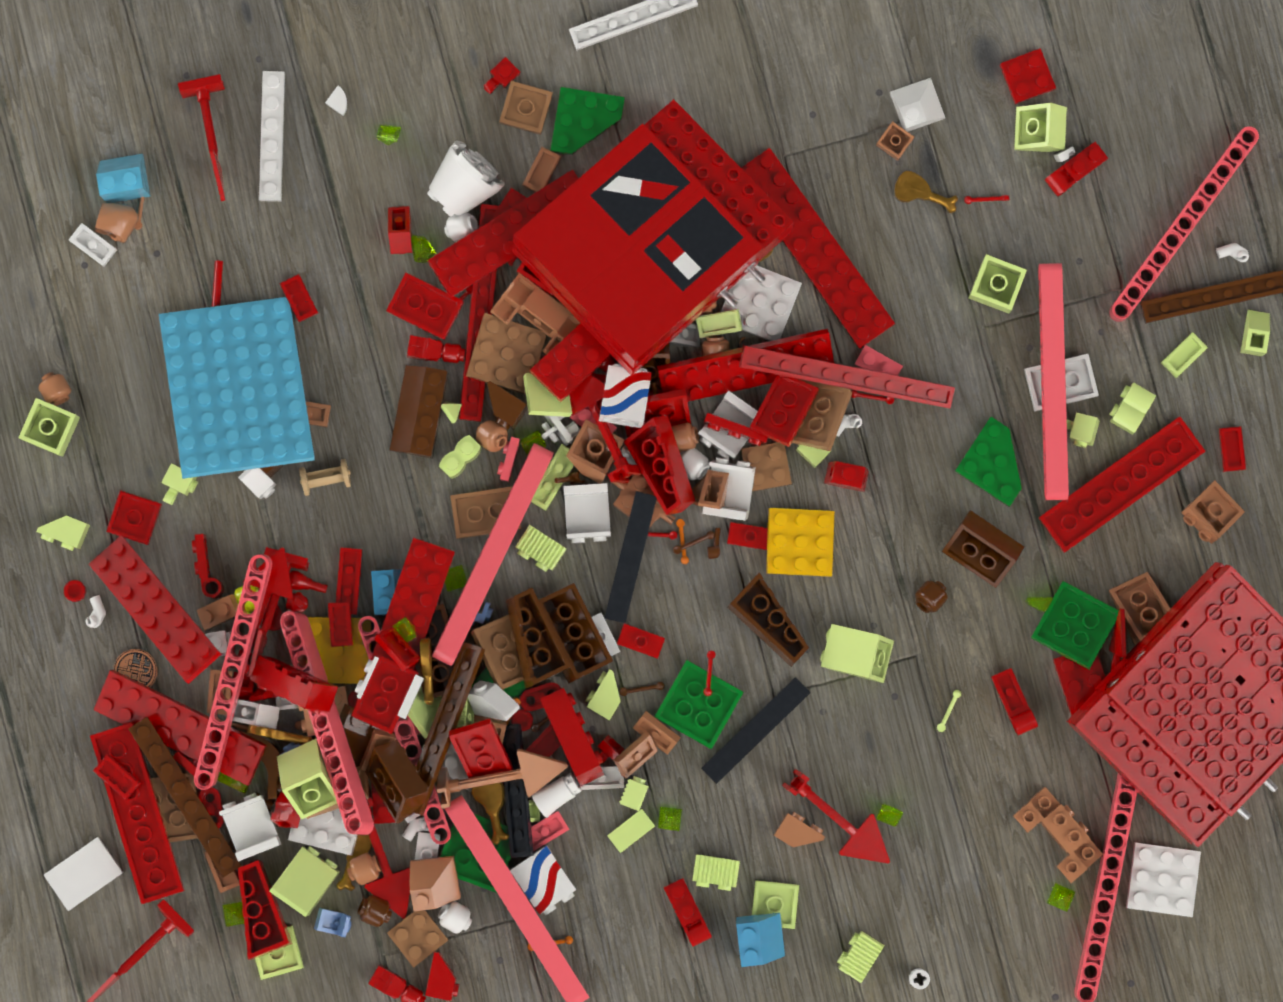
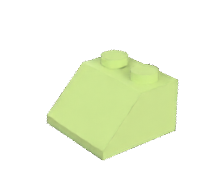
[1014,103,1067,152]

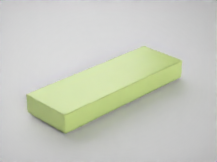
[531,444,574,511]

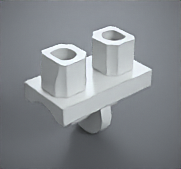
[541,415,580,446]

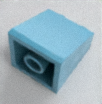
[96,154,150,203]

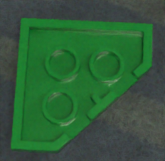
[550,87,625,155]
[955,417,1022,507]

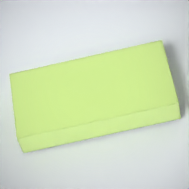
[696,309,743,338]
[1161,332,1208,378]
[607,809,655,853]

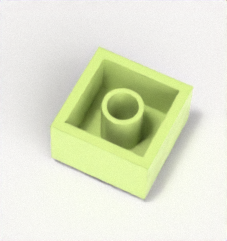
[968,254,1027,314]
[18,398,80,457]

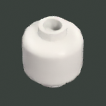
[444,213,478,242]
[680,448,710,480]
[438,901,472,934]

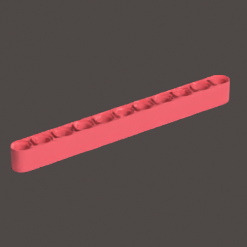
[1109,126,1259,322]
[1038,263,1069,500]
[431,443,554,666]
[194,554,272,790]
[280,611,374,835]
[358,616,451,845]
[1074,773,1137,1002]
[444,795,590,1002]

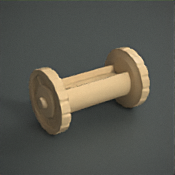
[299,459,351,496]

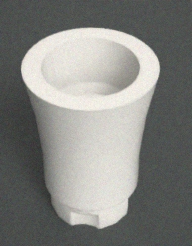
[532,773,582,818]

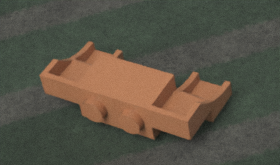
[490,273,580,354]
[1013,787,1103,883]

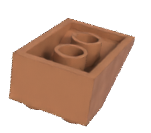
[1109,572,1171,645]

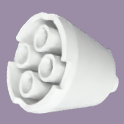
[427,140,505,217]

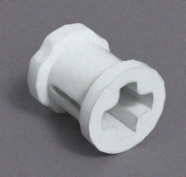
[909,968,930,989]

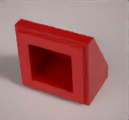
[231,672,255,700]
[249,688,278,702]

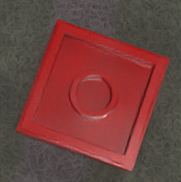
[106,490,162,546]

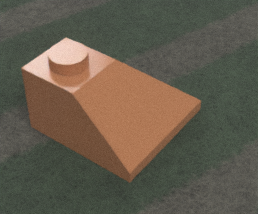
[566,420,624,484]
[410,856,461,911]

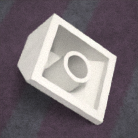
[890,78,945,132]

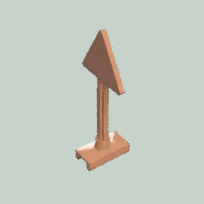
[437,749,568,809]

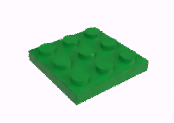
[1031,581,1119,670]
[654,660,744,750]
[440,814,511,893]

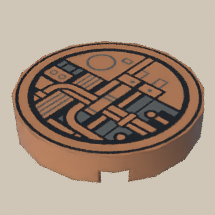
[114,649,158,687]

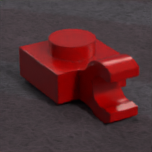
[484,57,521,94]

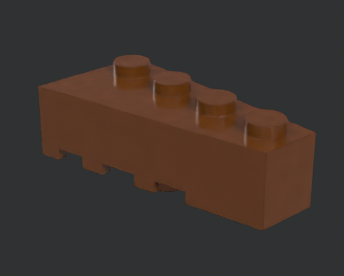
[727,572,809,667]
[506,588,571,689]

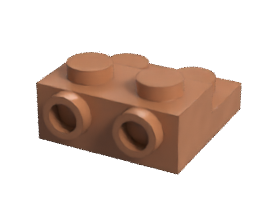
[1181,481,1245,544]

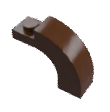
[244,733,282,799]

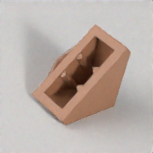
[692,470,729,509]

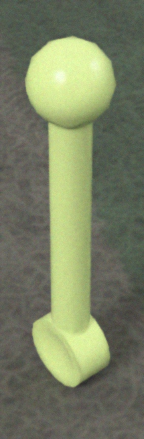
[937,690,961,732]

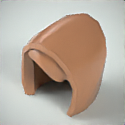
[95,203,139,243]

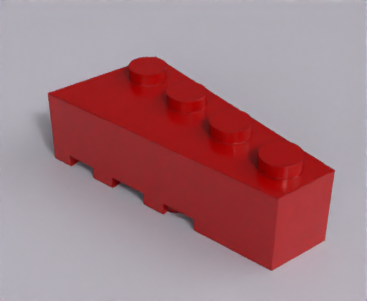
[624,416,696,515]
[250,655,338,714]
[540,688,605,786]
[238,860,293,960]

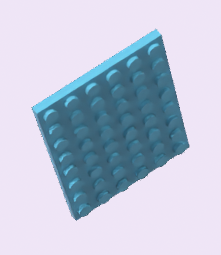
[159,297,315,479]

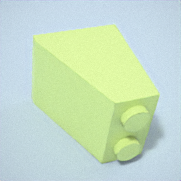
[820,624,894,683]
[277,739,337,819]
[269,846,340,917]

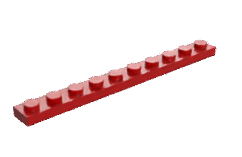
[458,204,499,422]
[739,345,955,409]

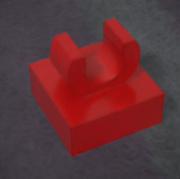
[598,735,624,763]

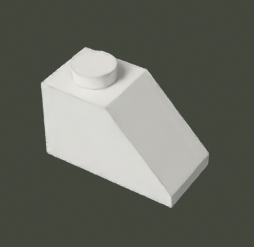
[238,468,276,499]
[468,681,520,721]
[233,700,280,729]

